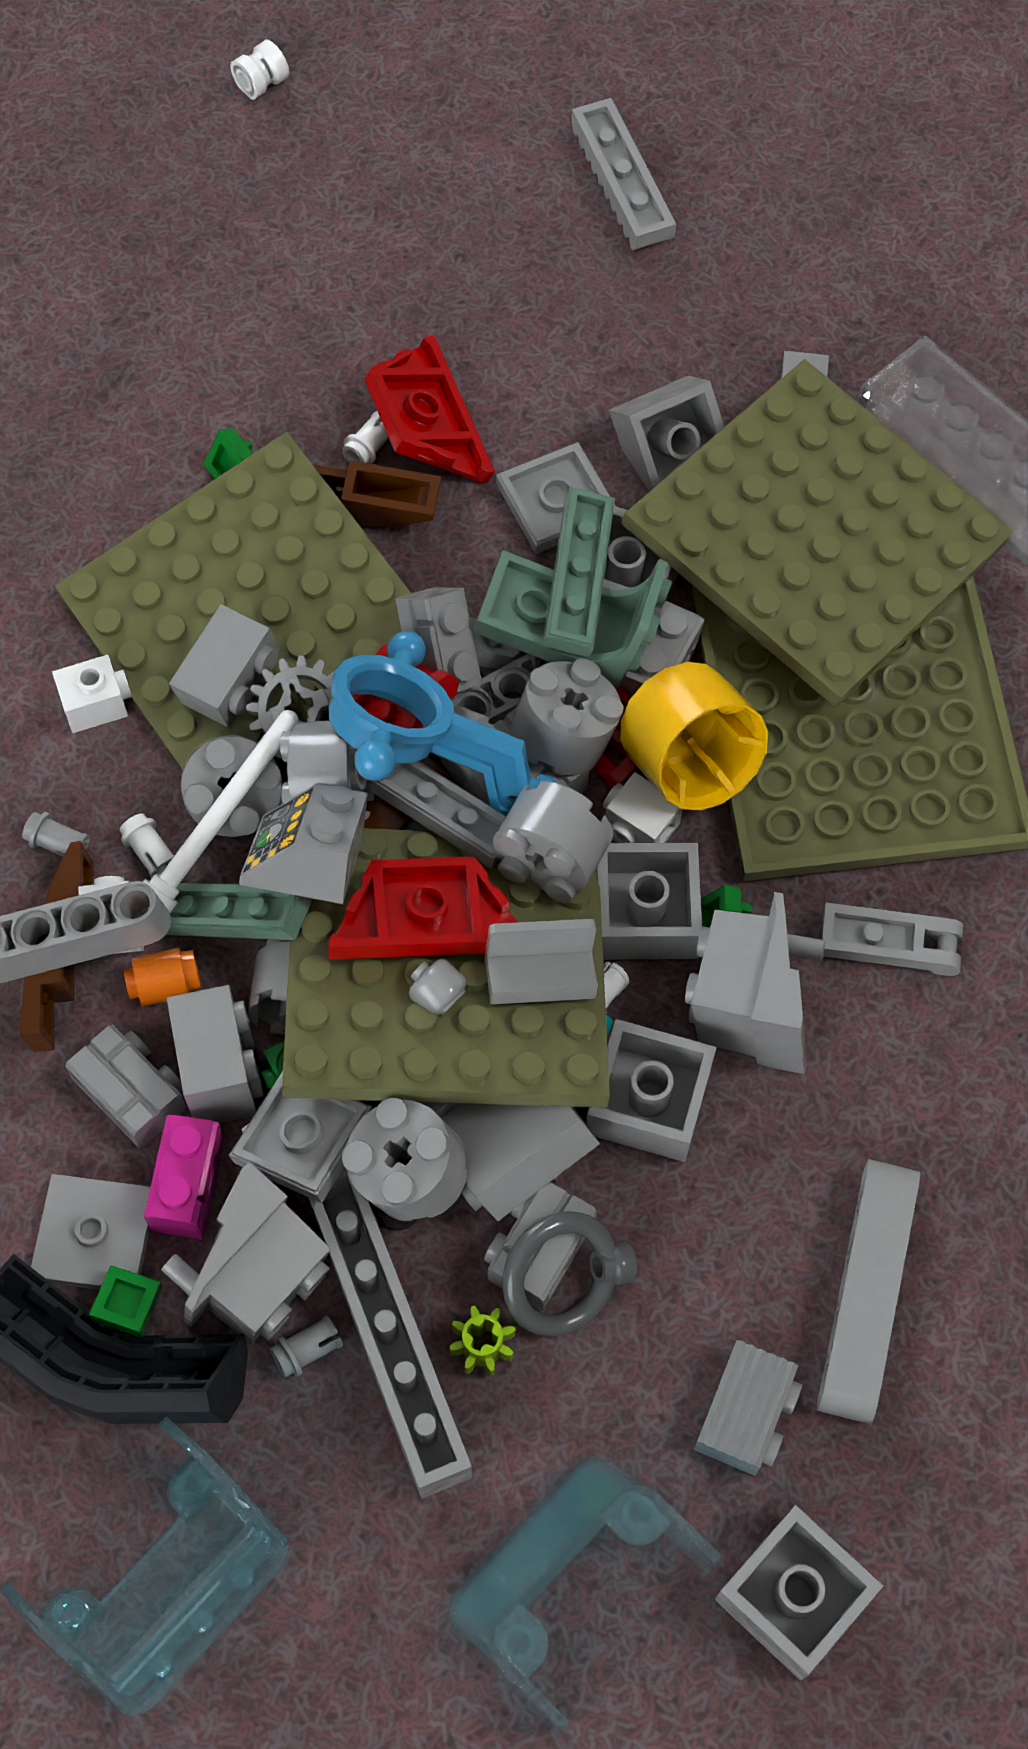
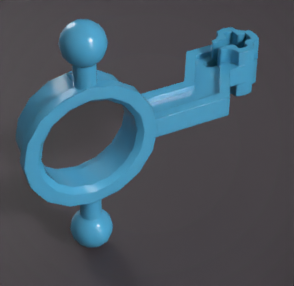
[329,630,556,816]

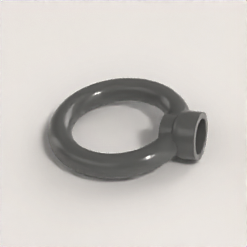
[502,1211,637,1337]

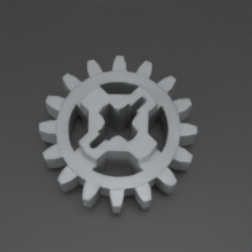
[246,655,335,761]

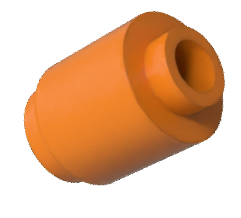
[124,947,202,1007]

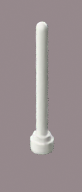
[143,710,298,913]

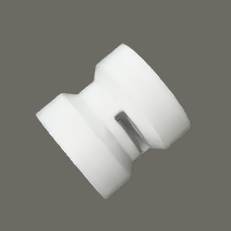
[230,39,290,100]

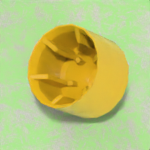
[620,662,768,810]

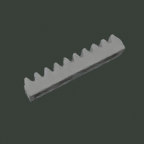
[571,98,676,251]

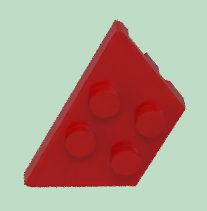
[364,335,495,483]
[328,856,518,960]

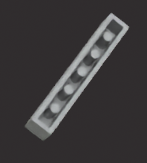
[307,1167,473,1499]

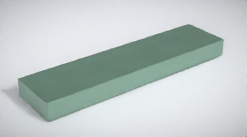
[542,486,615,658]
[166,883,313,940]

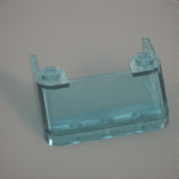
[0,1417,289,1716]
[449,1457,722,1737]

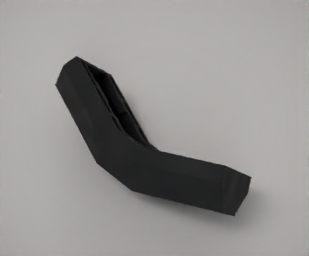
[0,1254,248,1424]

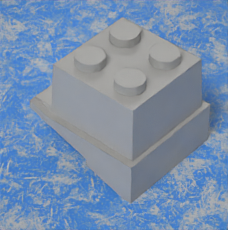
[685,892,826,1074]
[161,1162,331,1345]

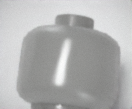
[409,959,466,1016]

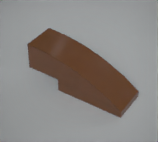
[312,461,441,527]

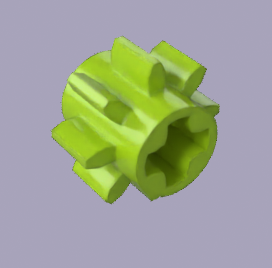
[450,1305,516,1376]

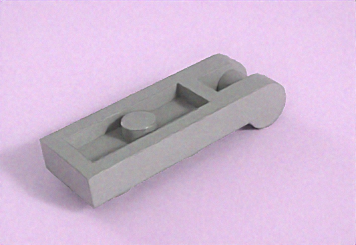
[820,902,963,976]

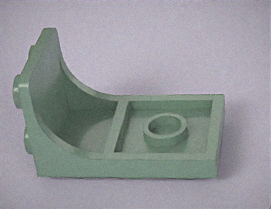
[472,550,672,688]

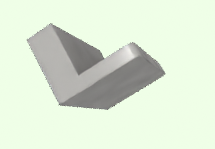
[484,919,598,1005]

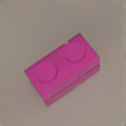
[144,1114,225,1240]

